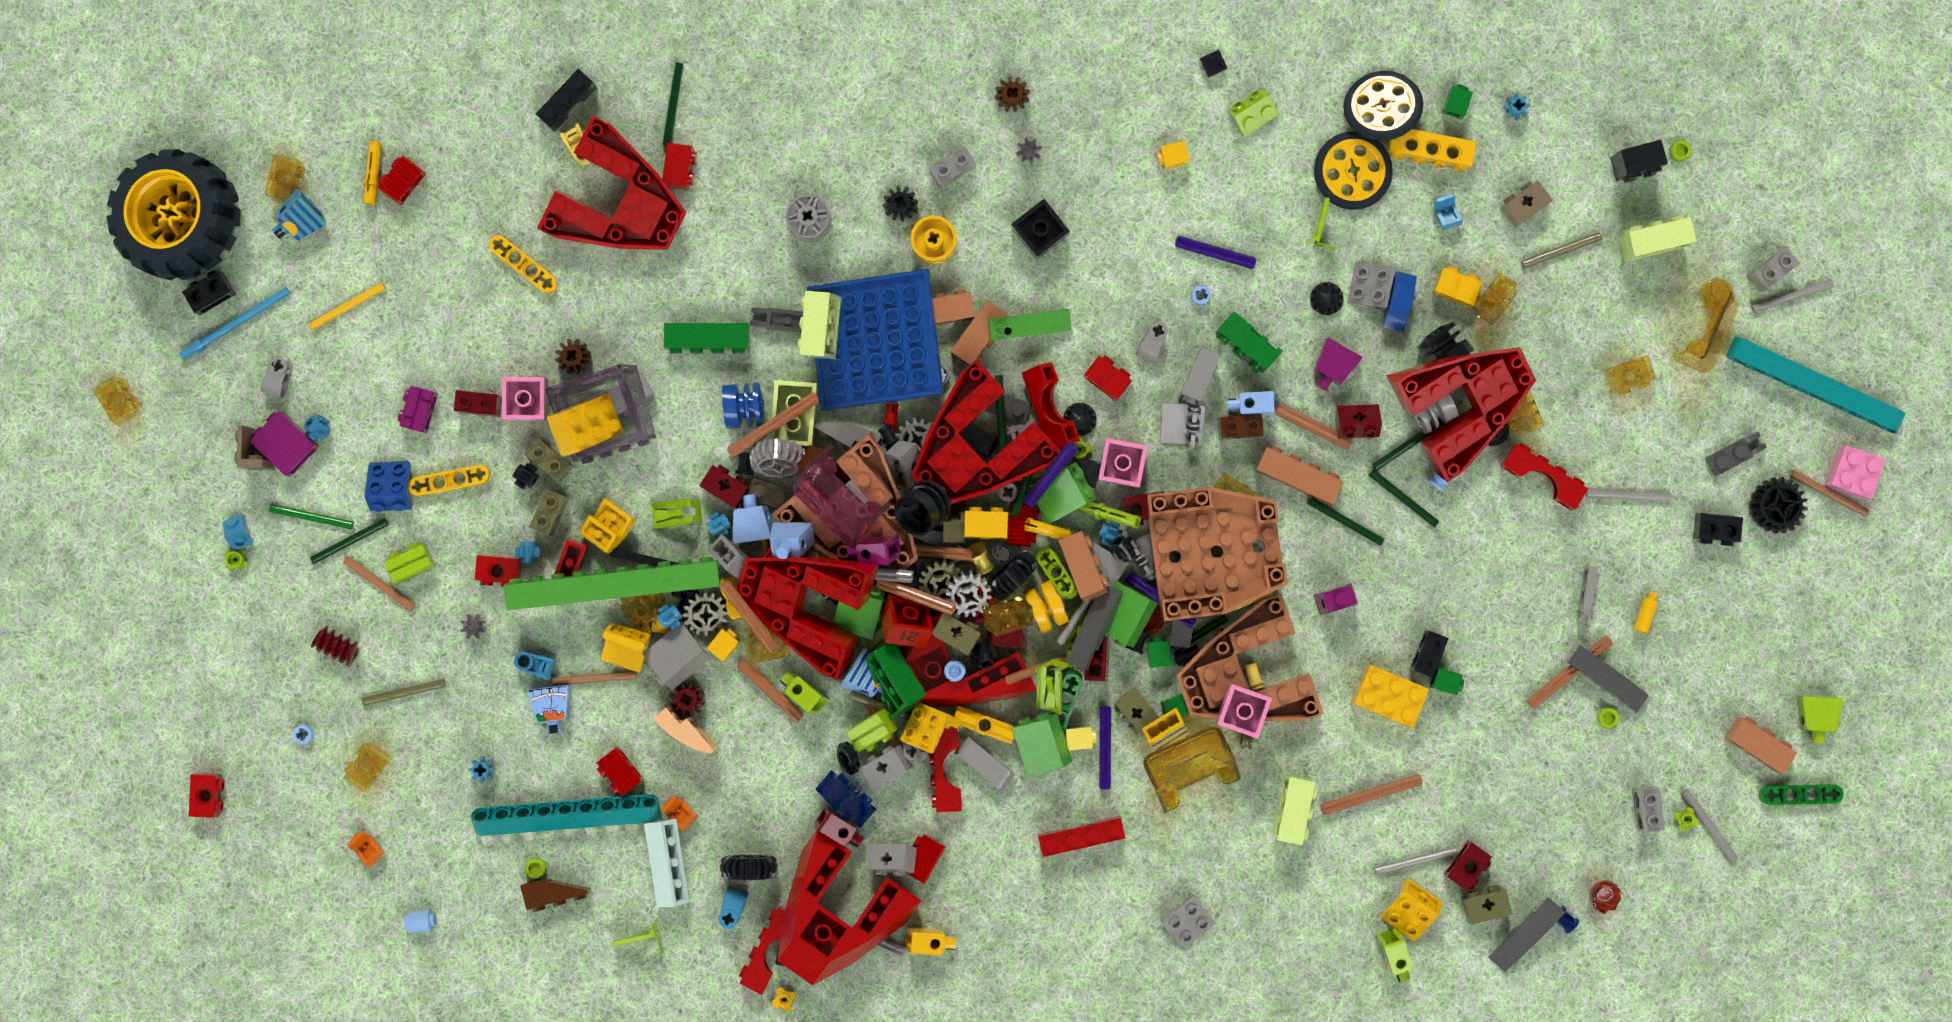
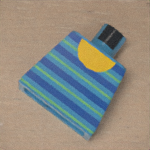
[272,188,327,240]

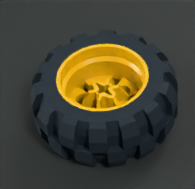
[106,149,241,280]

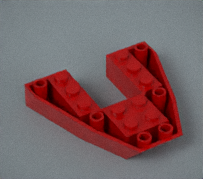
[537,115,687,250]
[1386,347,1536,482]
[911,359,1061,504]
[737,556,879,680]
[901,576,1037,707]
[777,830,922,986]

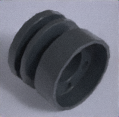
[1417,321,1474,362]
[894,480,951,536]

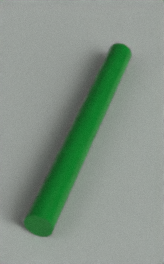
[269,504,354,530]

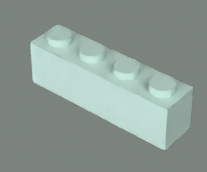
[644,819,689,908]

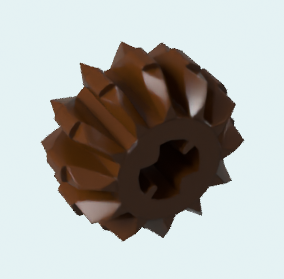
[995,76,1030,113]
[555,339,591,374]

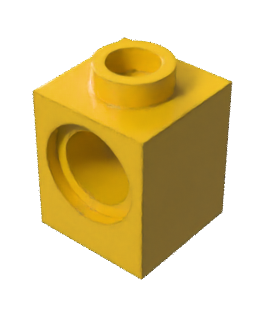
[1157,141,1190,170]
[706,628,740,662]

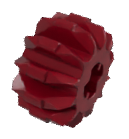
[670,682,705,717]

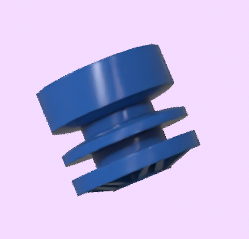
[722,382,765,429]

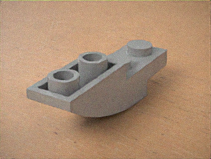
[814,422,888,462]

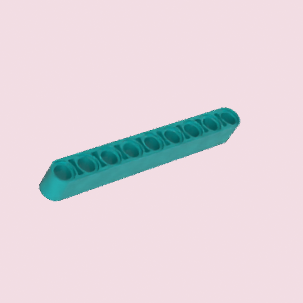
[1726,337,1906,434]
[471,794,662,836]

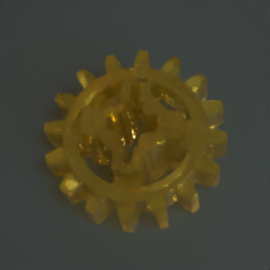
[620,593,667,626]

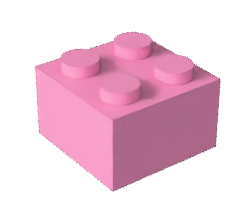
[502,377,549,421]
[1097,438,1148,488]
[1824,445,1886,500]
[1215,683,1272,739]

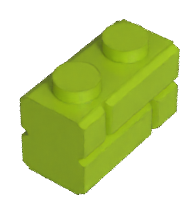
[384,542,436,584]
[846,708,898,753]

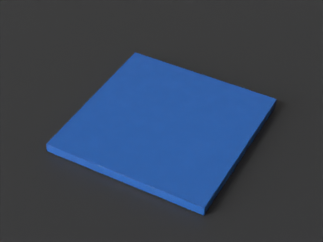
[807,269,944,411]

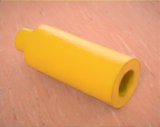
[1633,591,1659,634]

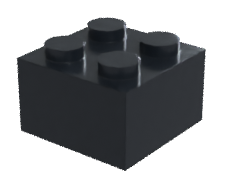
[1610,139,1668,183]
[1011,199,1070,261]

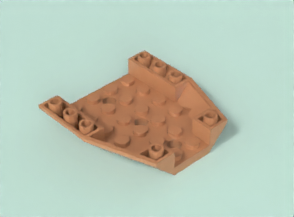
[1147,487,1288,621]

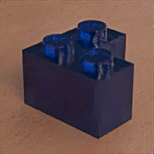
[815,770,876,828]

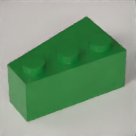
[1216,311,1283,373]
[866,643,926,721]

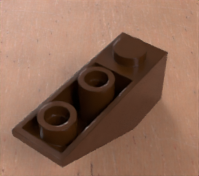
[520,878,591,912]

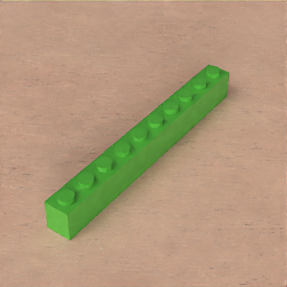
[503,556,720,611]

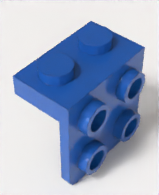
[364,461,413,512]

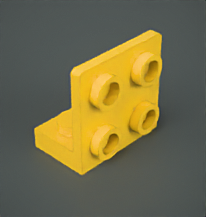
[601,621,651,673]
[900,702,962,754]
[1381,878,1443,941]

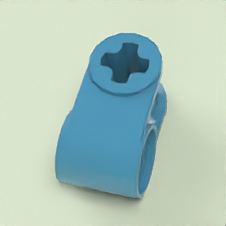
[514,651,557,680]
[719,886,749,929]

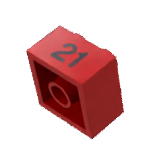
[880,594,933,648]

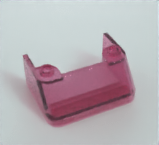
[793,444,892,547]

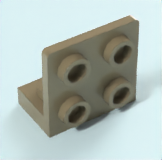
[234,425,275,471]

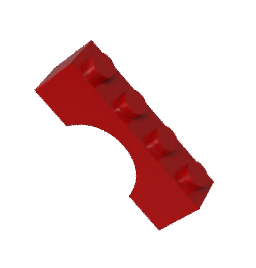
[1022,362,1080,449]
[1500,443,1589,511]
[930,726,962,813]
[1038,816,1126,857]
[739,905,785,995]

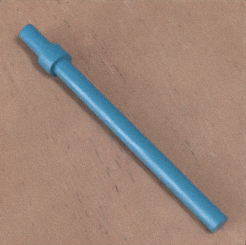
[179,287,291,360]

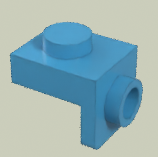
[1434,194,1463,231]
[223,513,253,551]

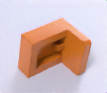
[661,795,699,832]
[347,831,385,867]

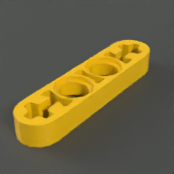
[489,235,558,294]
[409,465,490,496]

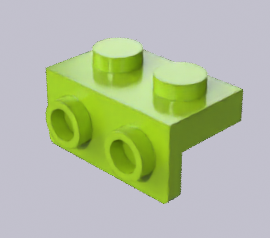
[1227,89,1280,137]

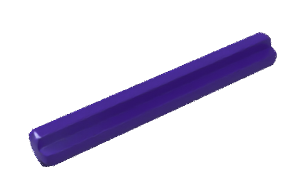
[1175,236,1256,269]
[1024,442,1078,507]
[1125,573,1197,627]
[1099,706,1111,790]

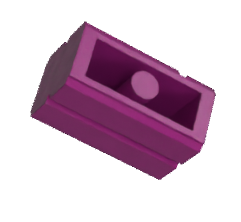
[397,386,438,434]

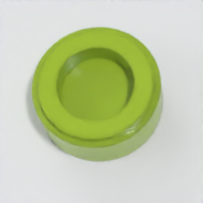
[1669,140,1692,162]
[1597,707,1619,729]
[524,857,547,879]

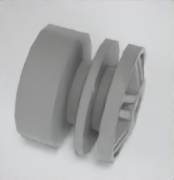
[786,194,832,243]
[1409,394,1458,434]

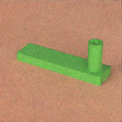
[987,309,1071,341]

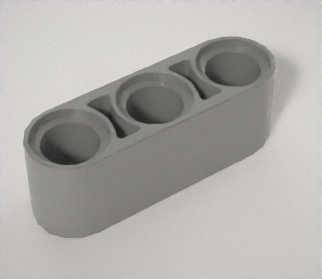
[955,736,1015,791]

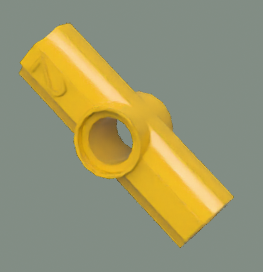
[954,705,1015,744]

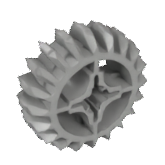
[749,438,805,479]

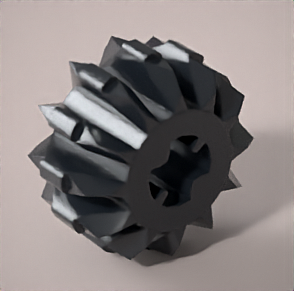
[883,186,918,222]

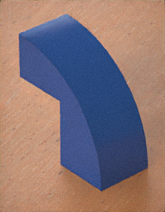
[1383,271,1416,332]

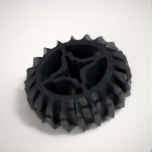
[1749,477,1808,534]
[988,550,1038,600]
[720,855,778,881]

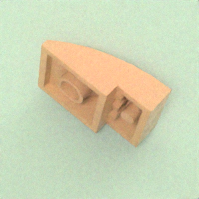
[653,706,718,754]

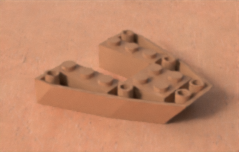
[773,431,918,581]
[1176,594,1324,721]

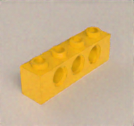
[1387,129,1477,172]

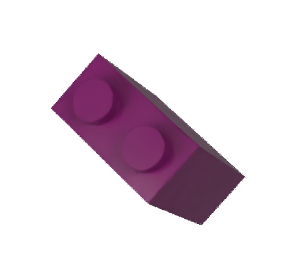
[249,411,319,477]

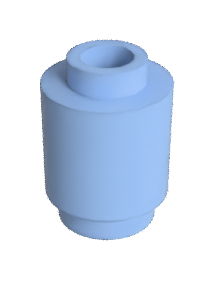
[403,910,437,933]

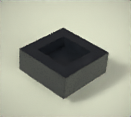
[1199,50,1228,78]

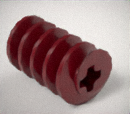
[311,625,359,667]

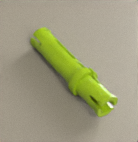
[1079,502,1141,529]

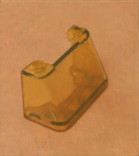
[1670,277,1740,373]
[1143,726,1241,814]

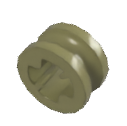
[1240,733,1253,750]

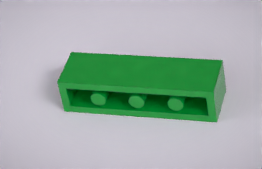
[664,323,750,354]

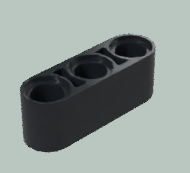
[960,424,998,458]

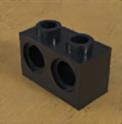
[182,270,236,316]
[1693,513,1743,546]
[1410,630,1449,677]

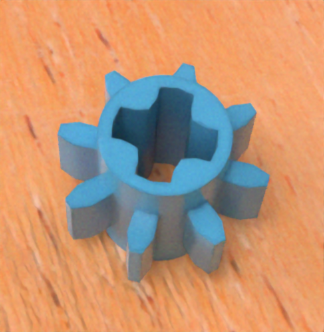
[1503,93,1531,121]
[304,414,331,442]
[706,512,732,537]
[1098,521,1123,547]
[515,541,542,563]
[656,604,683,630]
[468,756,496,783]

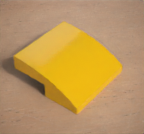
[579,498,637,554]

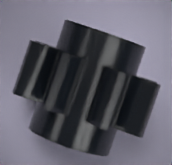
[512,463,539,489]
[1110,536,1137,562]
[970,642,998,669]

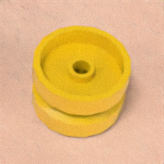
[910,215,957,265]
[1023,580,1069,634]

